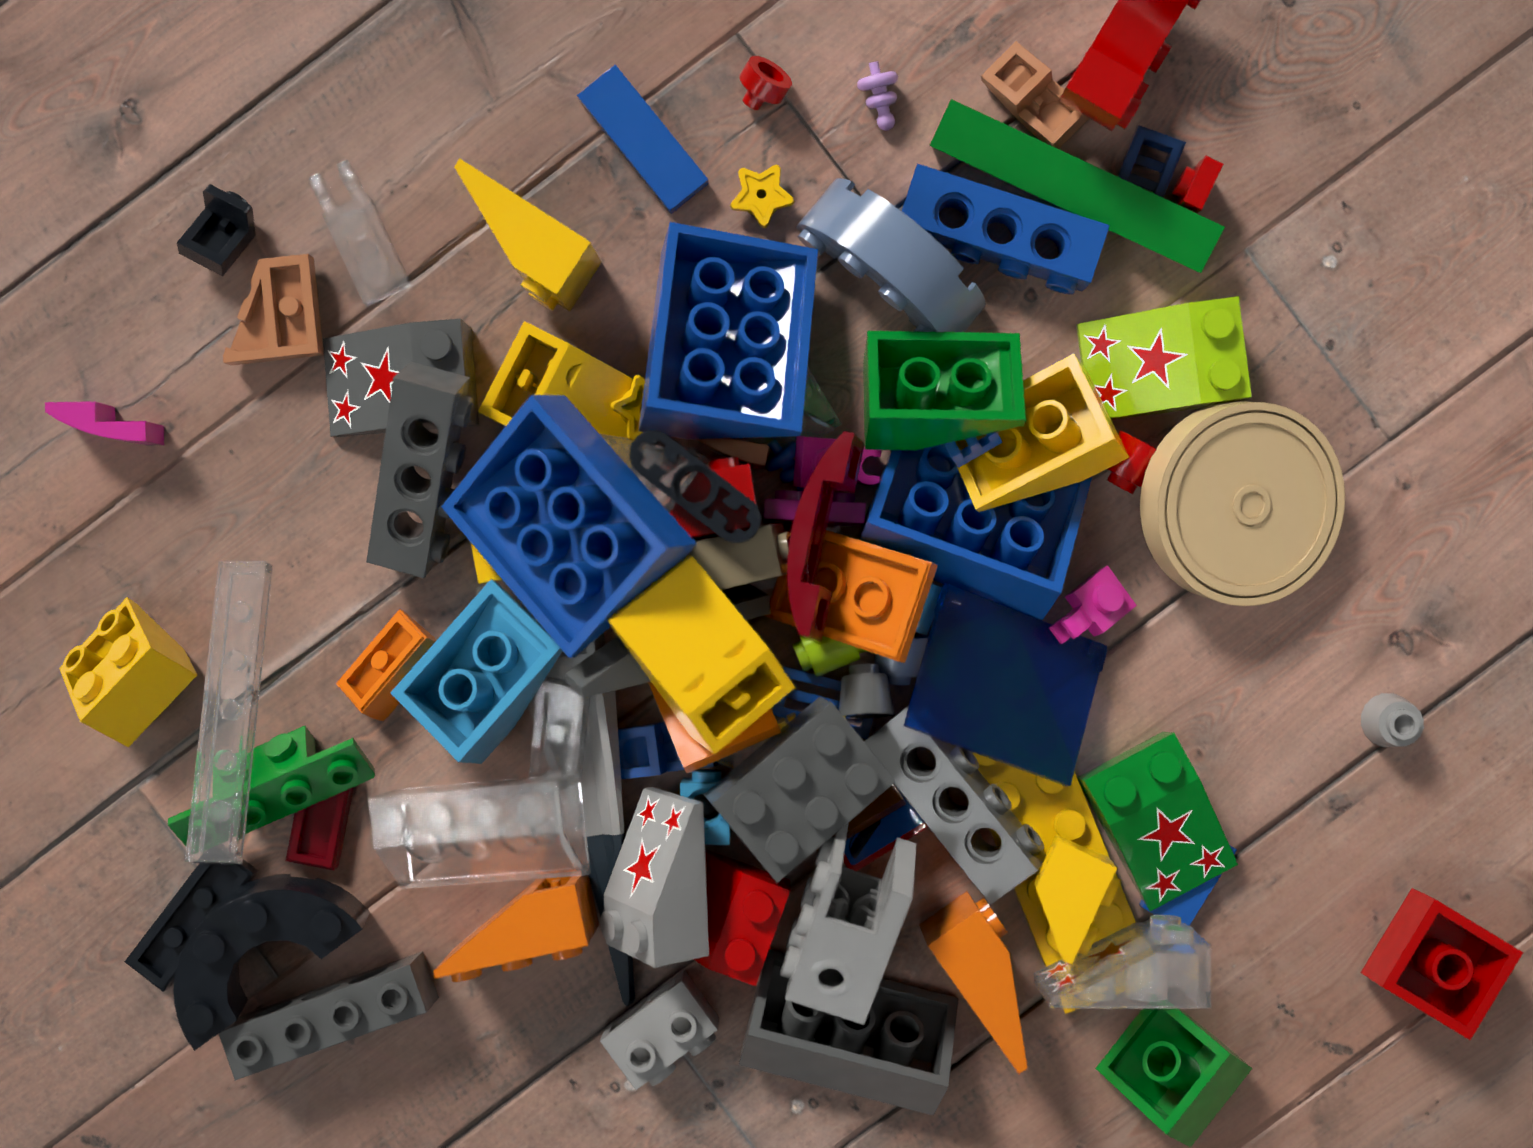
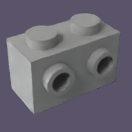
[600,970,719,1090]

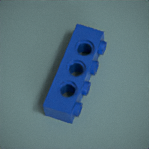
[902,163,1110,295]

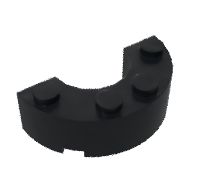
[173,874,370,1051]

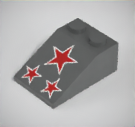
[323,318,479,437]

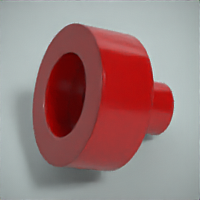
[739,56,792,110]

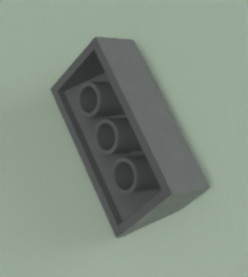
[739,949,959,1116]

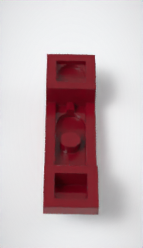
[787,431,865,642]

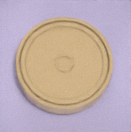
[1140,401,1345,606]

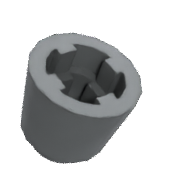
[839,664,895,719]

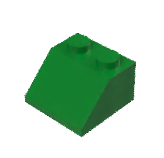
[1095,991,1253,1148]

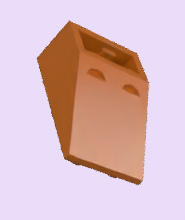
[433,867,599,982]

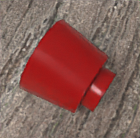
[1106,430,1157,495]

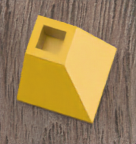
[1034,835,1121,965]

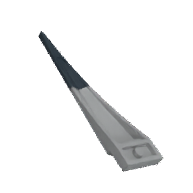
[528,619,635,1007]

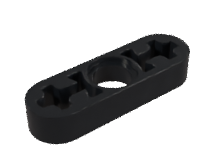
[629,430,761,544]

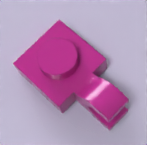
[1049,565,1137,644]

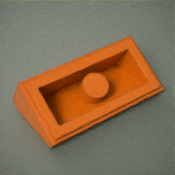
[336,609,437,721]

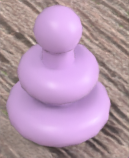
[857,61,898,131]

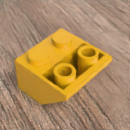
[59,597,197,748]

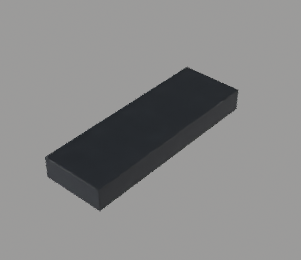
[125,844,258,992]

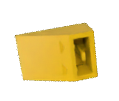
[478,321,642,467]
[607,555,795,755]

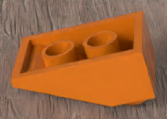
[919,891,1027,1074]

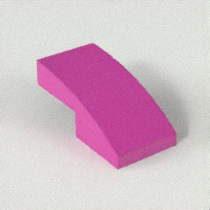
[45,402,164,445]

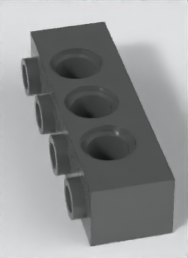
[366,361,474,578]
[864,698,1046,904]
[219,951,439,1080]

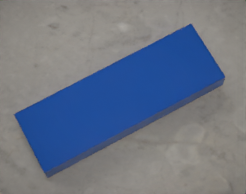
[577,64,709,214]

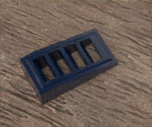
[1117,125,1186,198]

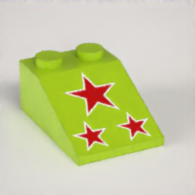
[1076,296,1252,420]

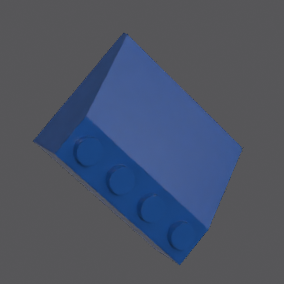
[639,222,818,439]
[441,395,697,658]
[859,444,1093,620]

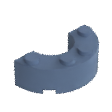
[796,178,986,332]

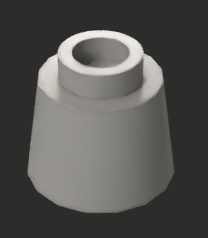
[1361,693,1424,747]

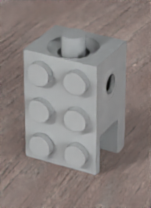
[780,822,917,1025]

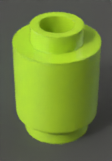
[792,635,866,677]

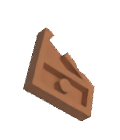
[223,254,324,366]

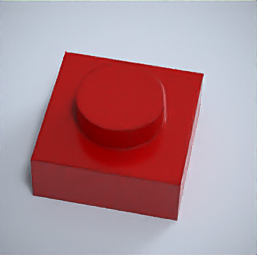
[1172,155,1224,214]

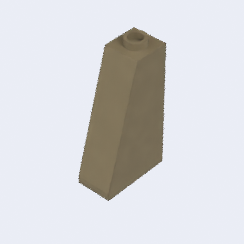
[686,524,791,590]

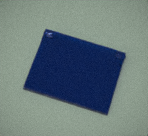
[903,583,1108,786]

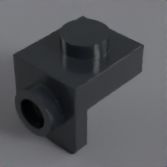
[177,184,256,277]

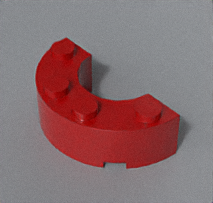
[1059,0,1201,131]

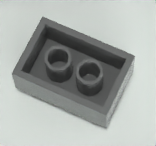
[704,697,896,883]

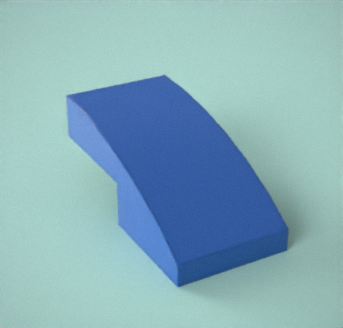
[618,722,719,779]

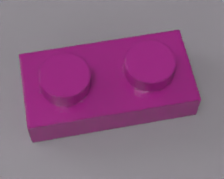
[764,490,866,527]

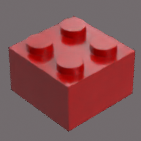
[1360,888,1524,1040]

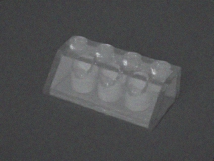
[368,773,591,889]

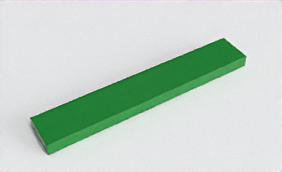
[929,99,1225,273]

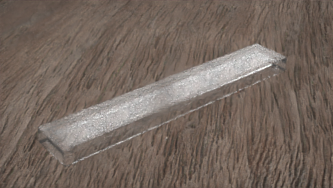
[185,561,273,864]

